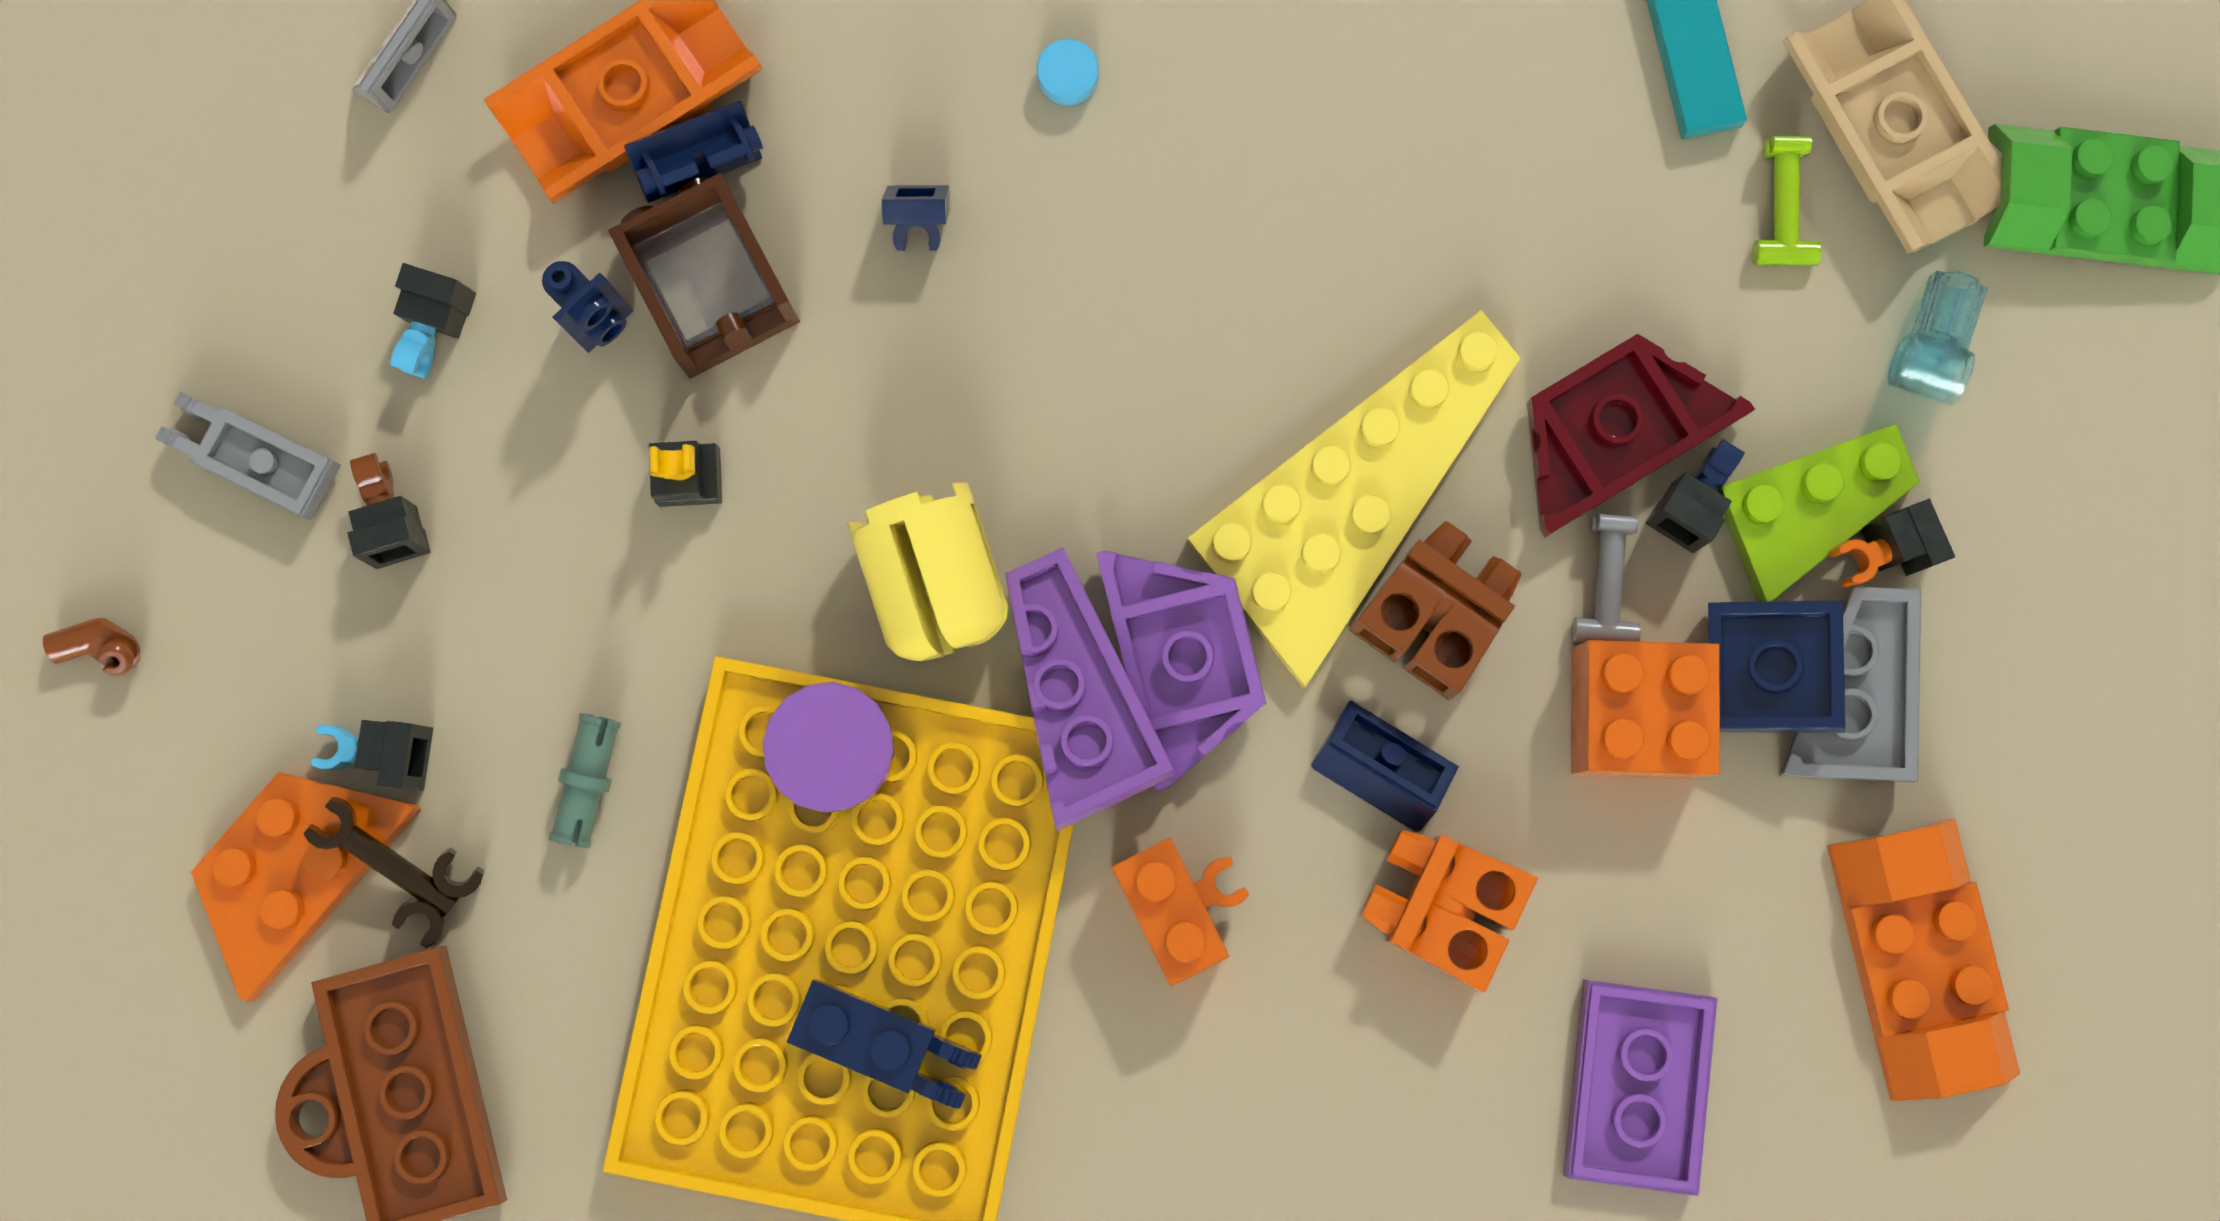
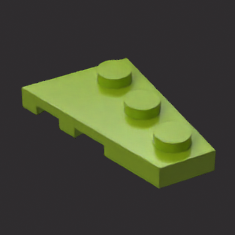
[1718,424,1920,602]

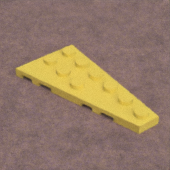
[1186,310,1521,689]

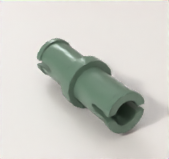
[549,713,621,848]

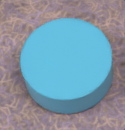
[1037,39,1099,106]

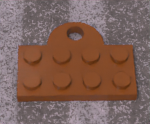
[275,946,507,1221]

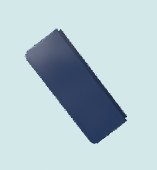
[1311,700,1459,832]

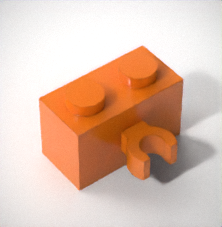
[1112,837,1249,987]

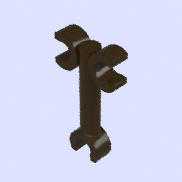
[303,797,484,948]

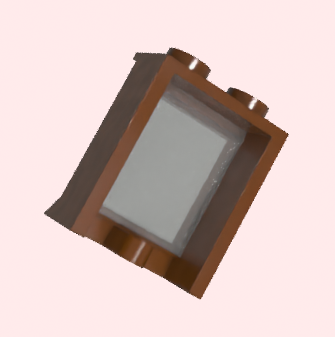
[608,173,800,379]

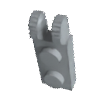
[155,392,341,520]

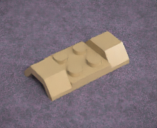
[1783,0,2002,254]

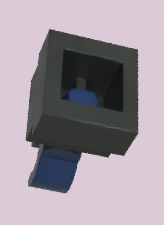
[1645,439,1745,553]

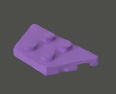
[1096,550,1267,792]

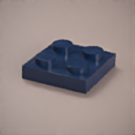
[1708,600,1845,733]

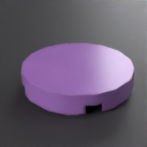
[763,682,895,813]

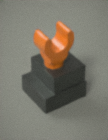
[1828,498,1956,588]

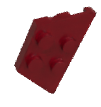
[1527,334,1755,538]

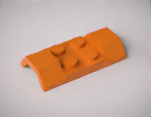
[483,0,762,203]
[1827,819,2020,1101]

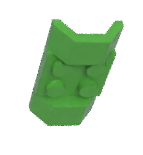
[1983,124,2220,275]

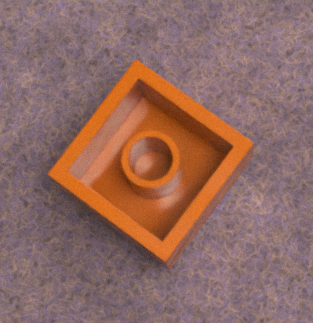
[1571,640,1720,778]

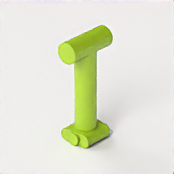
[1752,136,1821,266]

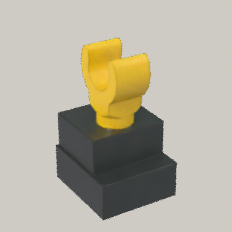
[649,440,722,507]

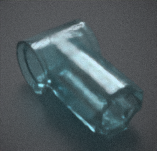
[1888,271,1988,405]

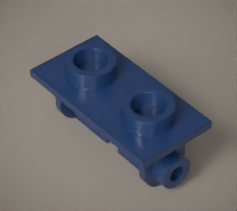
[624,100,763,203]
[542,261,633,353]

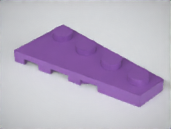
[1005,548,1174,832]

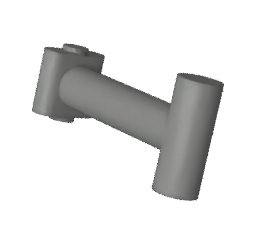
[1571,514,1641,643]

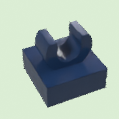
[882,185,950,251]

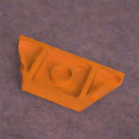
[191,772,421,1002]

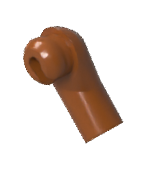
[43,618,141,676]

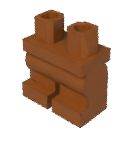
[1349,521,1521,700]

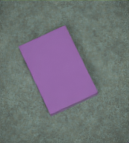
[1563,979,1718,1196]

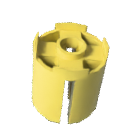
[847,482,1009,661]

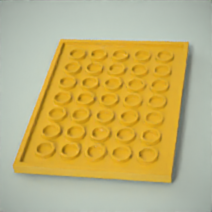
[602,656,1075,1221]

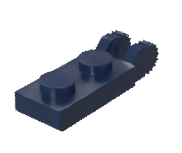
[787,979,982,1109]

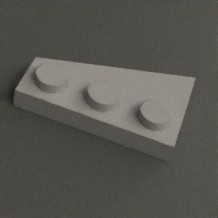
[1780,587,1921,783]

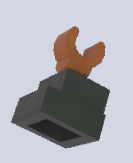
[347,453,431,569]

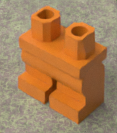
[1360,830,1539,993]

